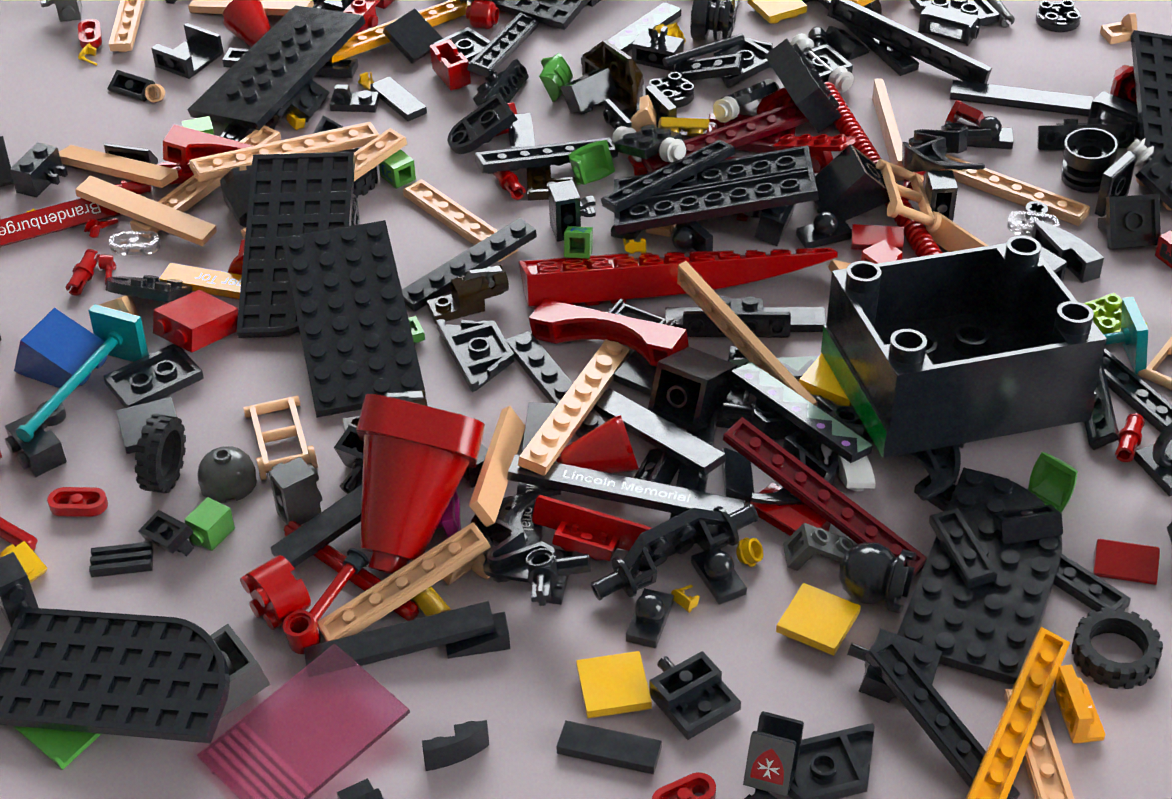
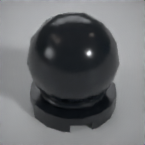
[839,542,916,613]

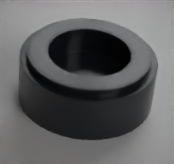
[36,401,66,426]

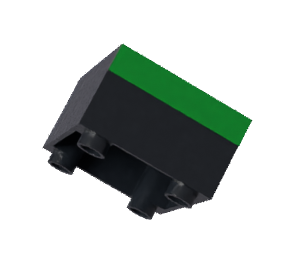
[821,236,1107,458]

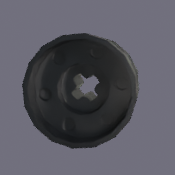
[690,0,736,41]
[1061,128,1118,192]

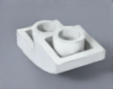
[838,455,876,491]

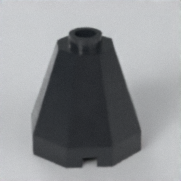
[220,165,252,227]

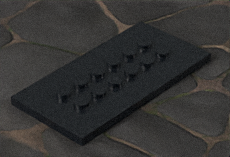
[187,5,366,130]
[614,145,819,235]

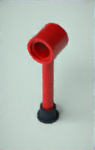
[283,548,369,654]

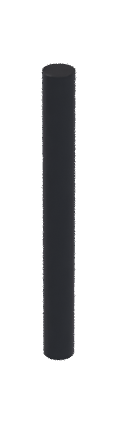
[663,34,745,67]

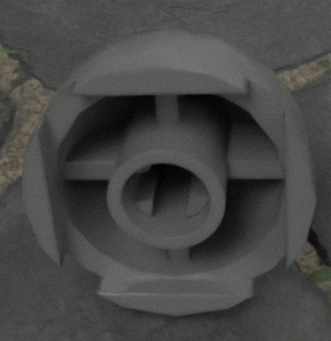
[197,446,257,503]

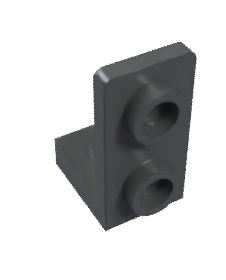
[783,523,854,571]

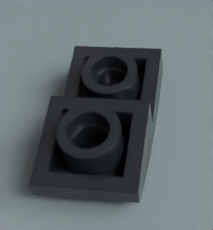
[422,720,489,771]

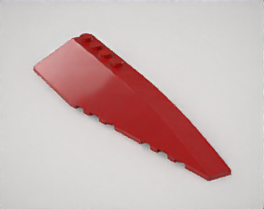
[519,248,838,310]

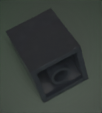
[813,144,890,221]
[648,347,738,432]

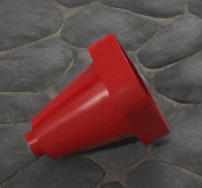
[356,394,485,574]

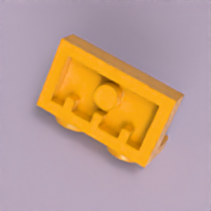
[1053,665,1106,744]

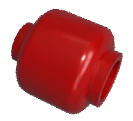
[466,0,499,29]

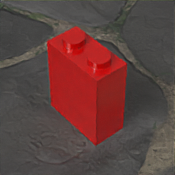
[153,290,238,353]

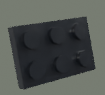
[103,344,204,408]

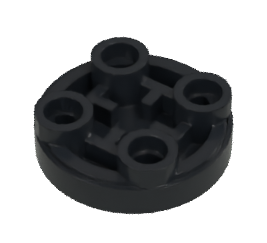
[1036,0,1081,32]
[649,72,694,108]

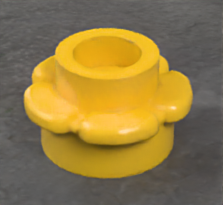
[736,537,763,567]

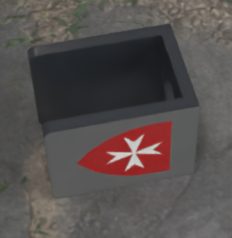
[743,711,804,796]

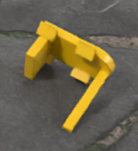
[78,43,97,66]
[358,72,374,91]
[286,113,306,131]
[622,237,646,254]
[671,585,700,613]

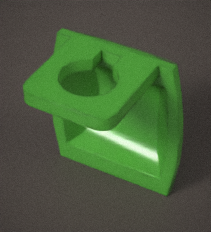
[539,53,573,102]
[568,140,615,185]
[1028,452,1078,513]

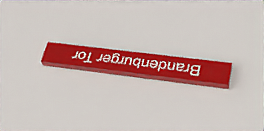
[0,187,125,247]

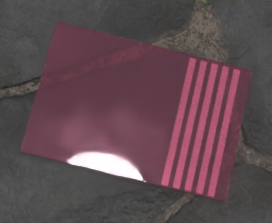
[197,644,410,799]

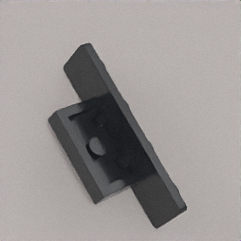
[473,59,529,106]
[270,71,330,129]
[1037,118,1135,150]
[683,296,791,338]

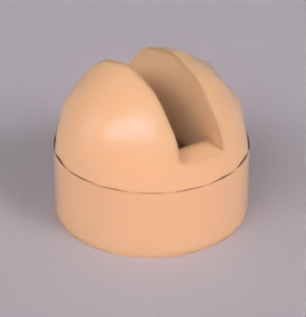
[145,84,166,102]

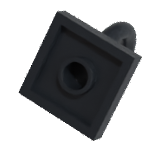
[1134,422,1172,497]

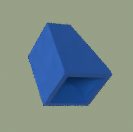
[14,307,107,388]

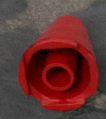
[222,0,271,47]
[556,415,639,474]

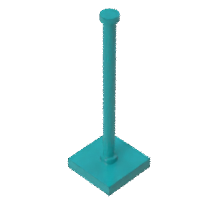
[1103,296,1149,374]
[16,304,149,442]

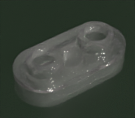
[1007,211,1060,236]
[108,231,161,256]

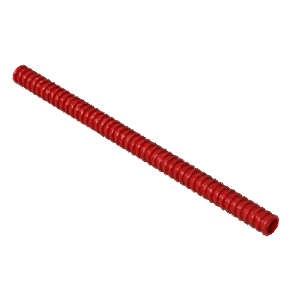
[825,82,942,257]

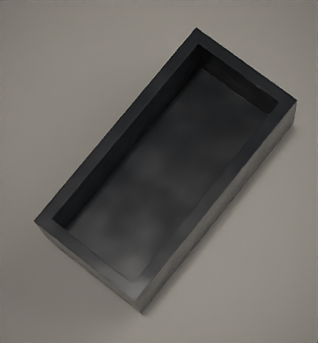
[764,38,842,133]

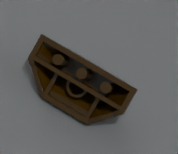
[582,40,644,112]

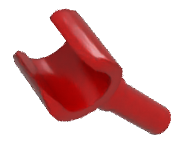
[627,155,647,176]
[84,218,118,238]
[98,254,117,284]

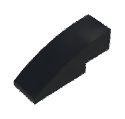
[1031,220,1104,283]

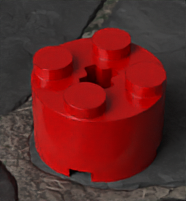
[240,555,311,630]

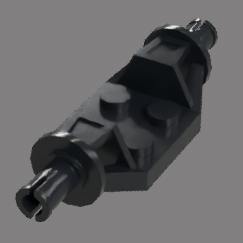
[591,503,759,601]

